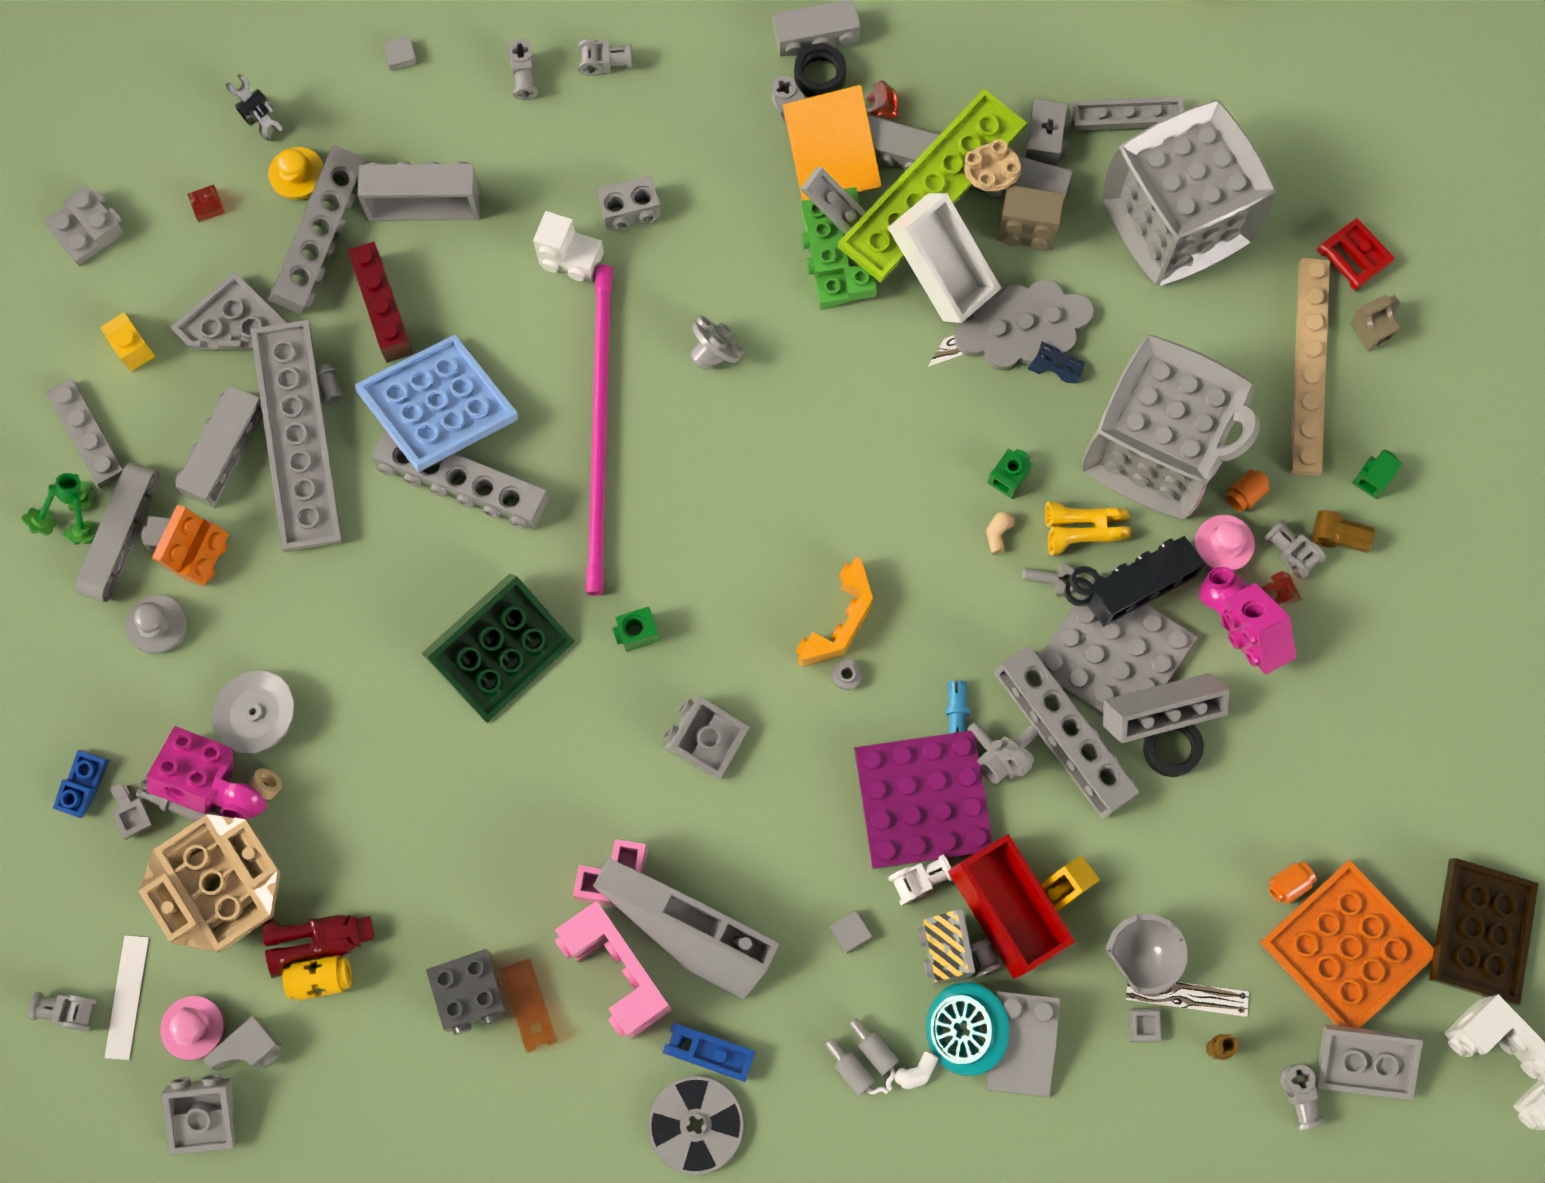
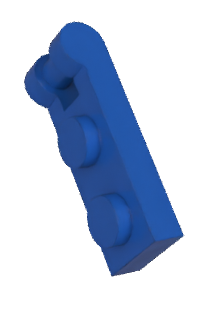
[662,1023,756,1082]

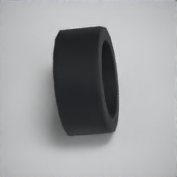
[794,43,846,98]
[1143,724,1204,777]

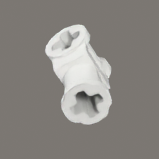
[888,854,952,906]

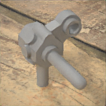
[967,721,1039,785]

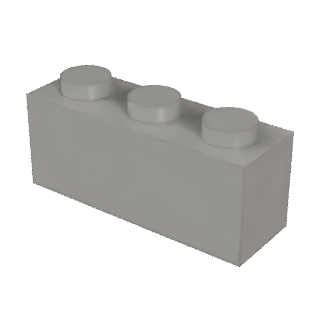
[773,0,861,57]

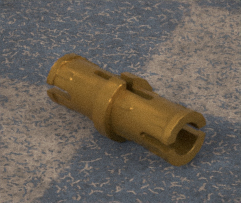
[1206,1034,1239,1060]

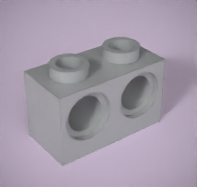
[597,175,661,231]

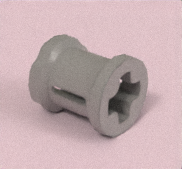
[970,939,1003,978]

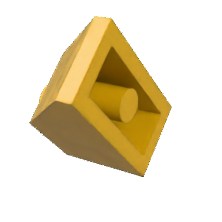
[100,312,155,372]
[1040,855,1100,912]

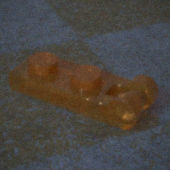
[500,958,557,1053]

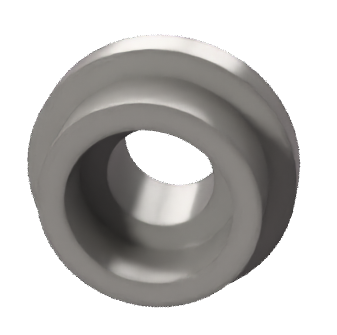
[832,660,862,690]

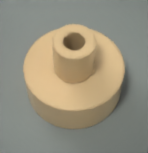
[249,768,282,800]

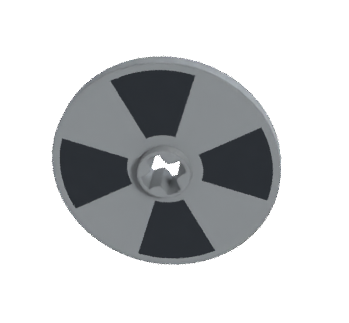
[648,1076,744,1175]

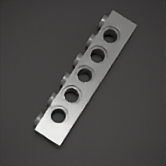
[268,144,365,314]
[371,430,549,530]
[994,645,1140,820]

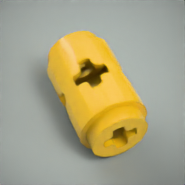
[282,955,353,1001]

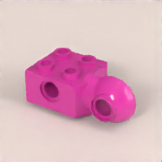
[1199,567,1296,675]
[146,726,267,820]

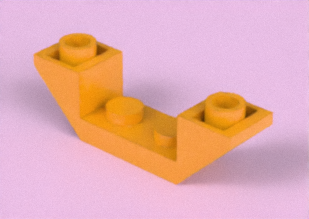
[796,556,873,667]

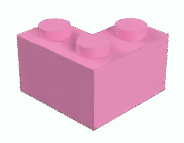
[573,839,648,907]

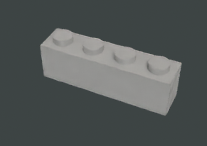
[175,385,263,508]
[1103,673,1229,743]

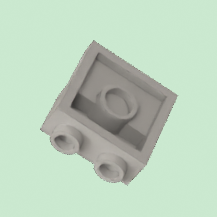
[43,185,125,266]
[663,696,750,779]
[161,1074,236,1155]

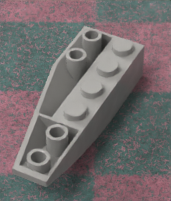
[593,858,780,999]

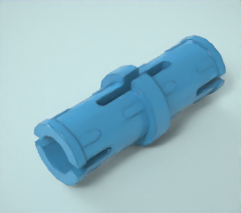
[946,680,969,734]

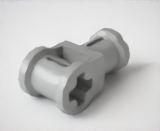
[508,39,538,100]
[578,39,633,76]
[1264,520,1326,580]
[28,992,97,1032]
[1279,1065,1326,1131]

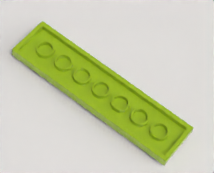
[837,88,1027,283]

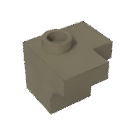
[1350,294,1401,352]

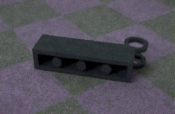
[1064,535,1206,627]

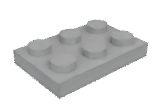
[1315,1024,1423,1100]

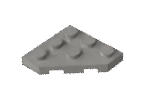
[170,271,287,350]

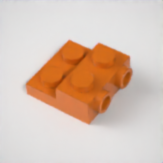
[152,505,229,586]

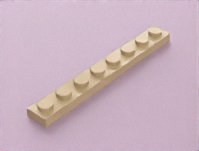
[1290,258,1330,477]

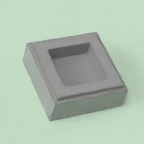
[383,36,417,70]
[829,910,872,954]
[1128,1009,1163,1042]

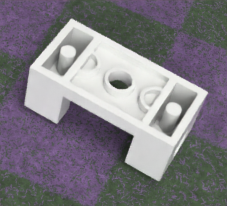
[1443,994,1545,1131]

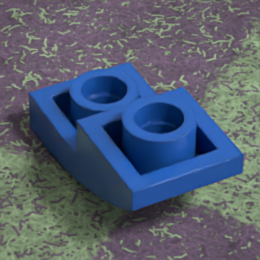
[53,750,110,818]

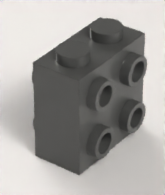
[426,949,508,1035]

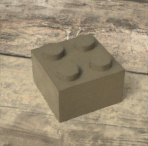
[997,185,1064,251]

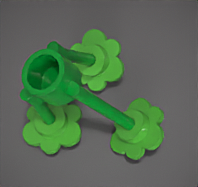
[21,473,98,545]

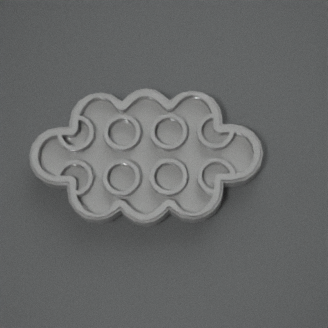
[954,280,1093,370]

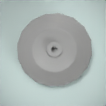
[212,670,295,754]

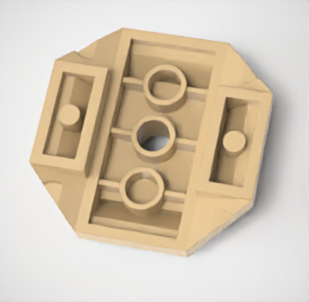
[138,814,281,953]

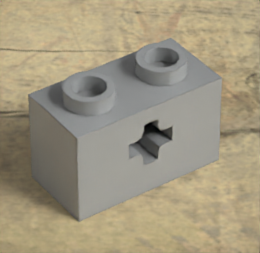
[1025,99,1071,167]

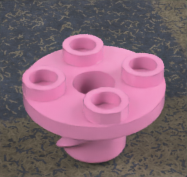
[1194,515,1255,572]
[160,996,225,1060]

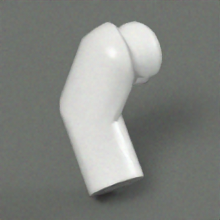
[895,1052,939,1089]

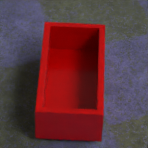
[947,834,1075,979]

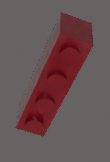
[347,241,414,363]

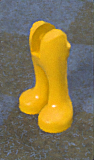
[1045,501,1131,556]

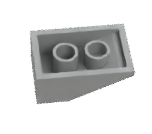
[986,991,1060,1097]

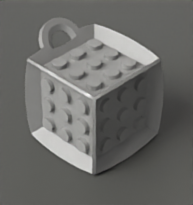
[1103,99,1276,286]
[1082,334,1260,519]

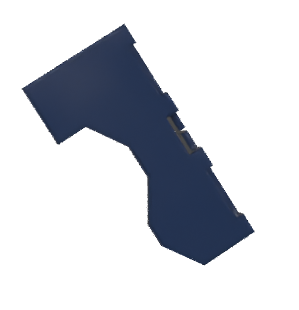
[1028,341,1085,383]

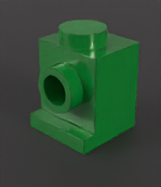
[987,448,1033,499]
[1352,450,1403,499]

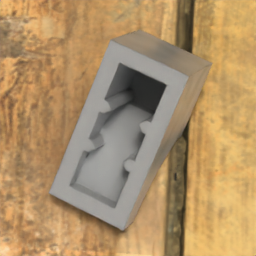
[202,1016,283,1071]

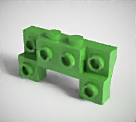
[801,187,877,310]

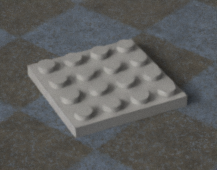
[1040,574,1197,716]

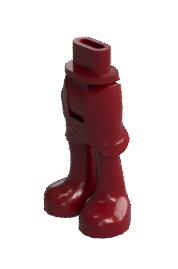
[262,914,375,978]

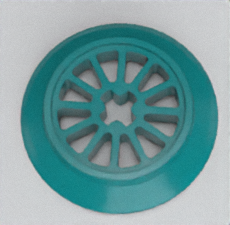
[926,982,1009,1076]

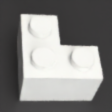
[533,211,604,282]

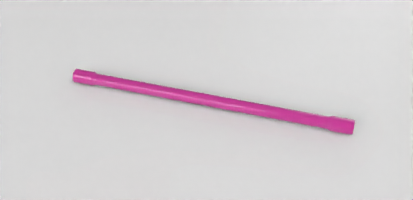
[586,264,613,596]

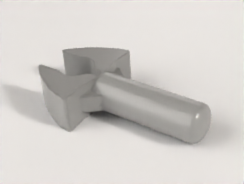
[1022,563,1080,597]

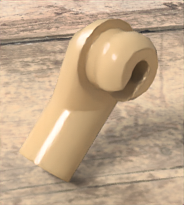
[986,512,1015,555]

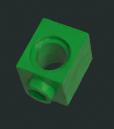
[612,606,660,652]

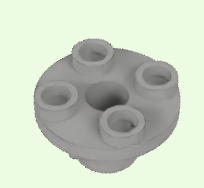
[690,315,745,370]
[126,595,187,654]

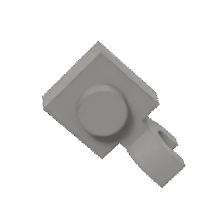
[110,783,154,840]

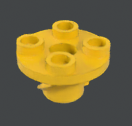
[268,147,324,200]

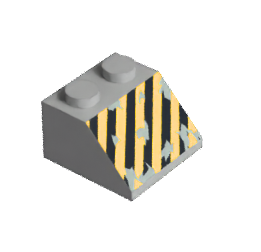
[917,909,975,985]

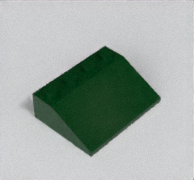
[421,573,575,723]

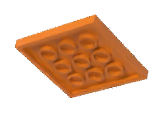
[1259,860,1434,1028]

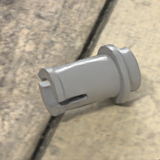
[317,364,343,403]

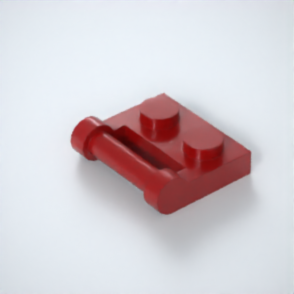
[1316,218,1395,292]

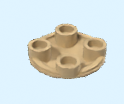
[964,139,1021,192]

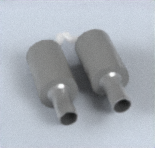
[825,1018,900,1096]

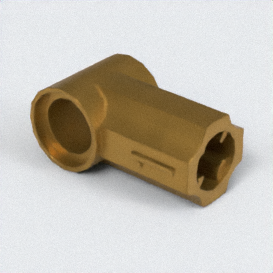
[1311,510,1375,553]

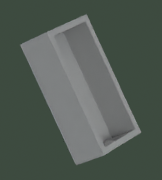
[358,161,481,222]

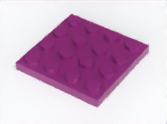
[854,731,993,869]

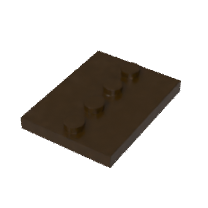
[1429,858,1539,1005]

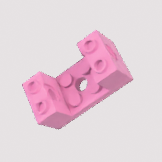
[555,900,672,1040]

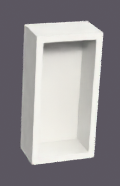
[888,193,1001,323]

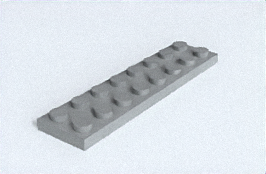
[250,320,343,552]

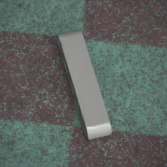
[75,462,160,603]

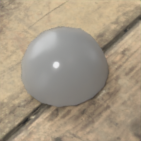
[1106,914,1188,994]

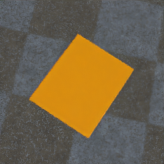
[783,85,882,201]

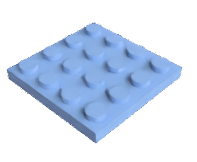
[355,335,518,472]

